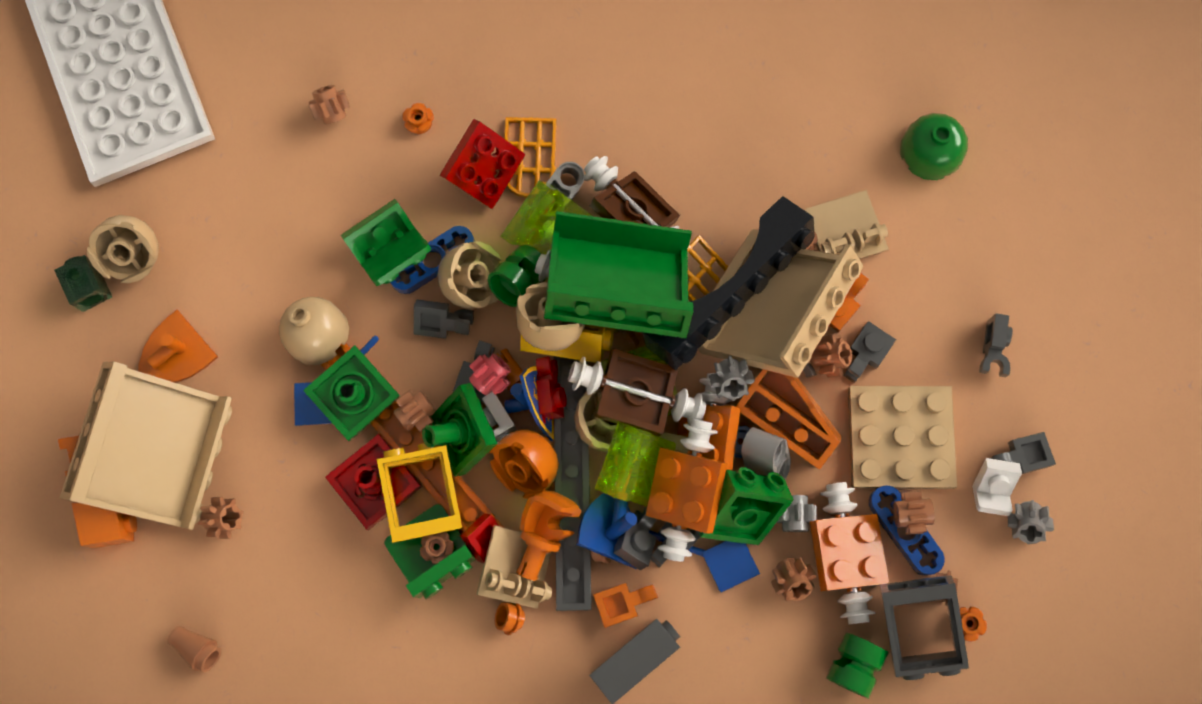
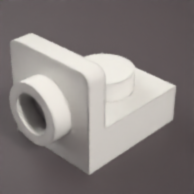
[482,392,517,442]
[972,458,1022,516]

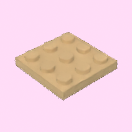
[848,386,957,489]

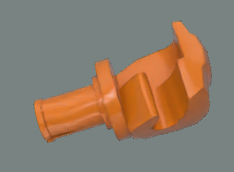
[516,491,582,581]

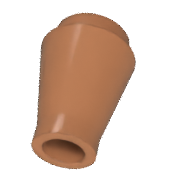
[167,626,221,672]

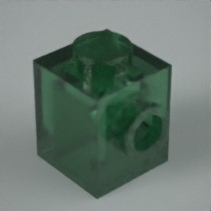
[54,255,112,312]

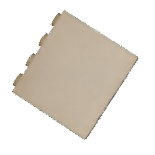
[698,229,863,378]
[60,361,232,530]

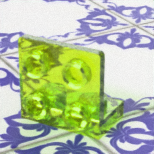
[500,181,593,255]
[595,422,676,506]

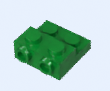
[699,467,794,545]

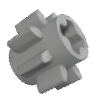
[709,356,755,401]
[777,495,817,532]
[1008,500,1054,544]

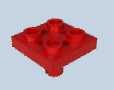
[439,119,526,210]
[325,434,422,531]

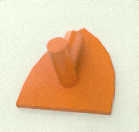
[138,309,218,383]

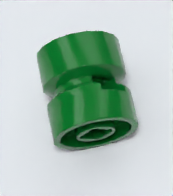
[487,245,548,307]
[826,632,889,699]

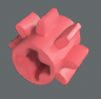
[469,354,511,395]

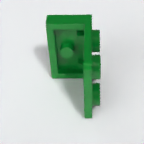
[340,199,431,286]
[384,504,476,599]

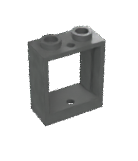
[880,575,969,680]
[589,619,680,704]

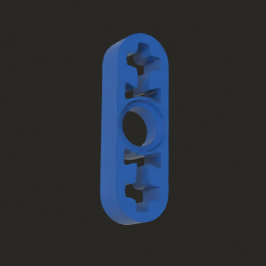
[390,226,475,294]
[869,485,945,575]

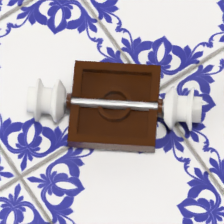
[584,156,680,229]
[568,348,706,436]

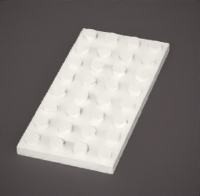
[25,0,215,187]

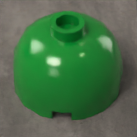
[900,113,968,180]

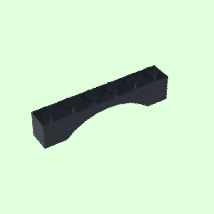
[642,196,815,371]

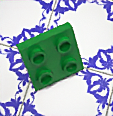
[303,345,401,441]
[422,383,498,477]

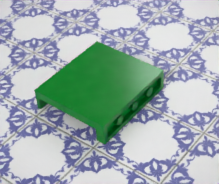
[544,211,694,338]

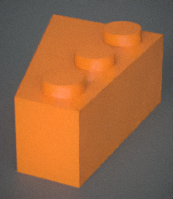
[736,369,842,470]
[58,435,137,548]

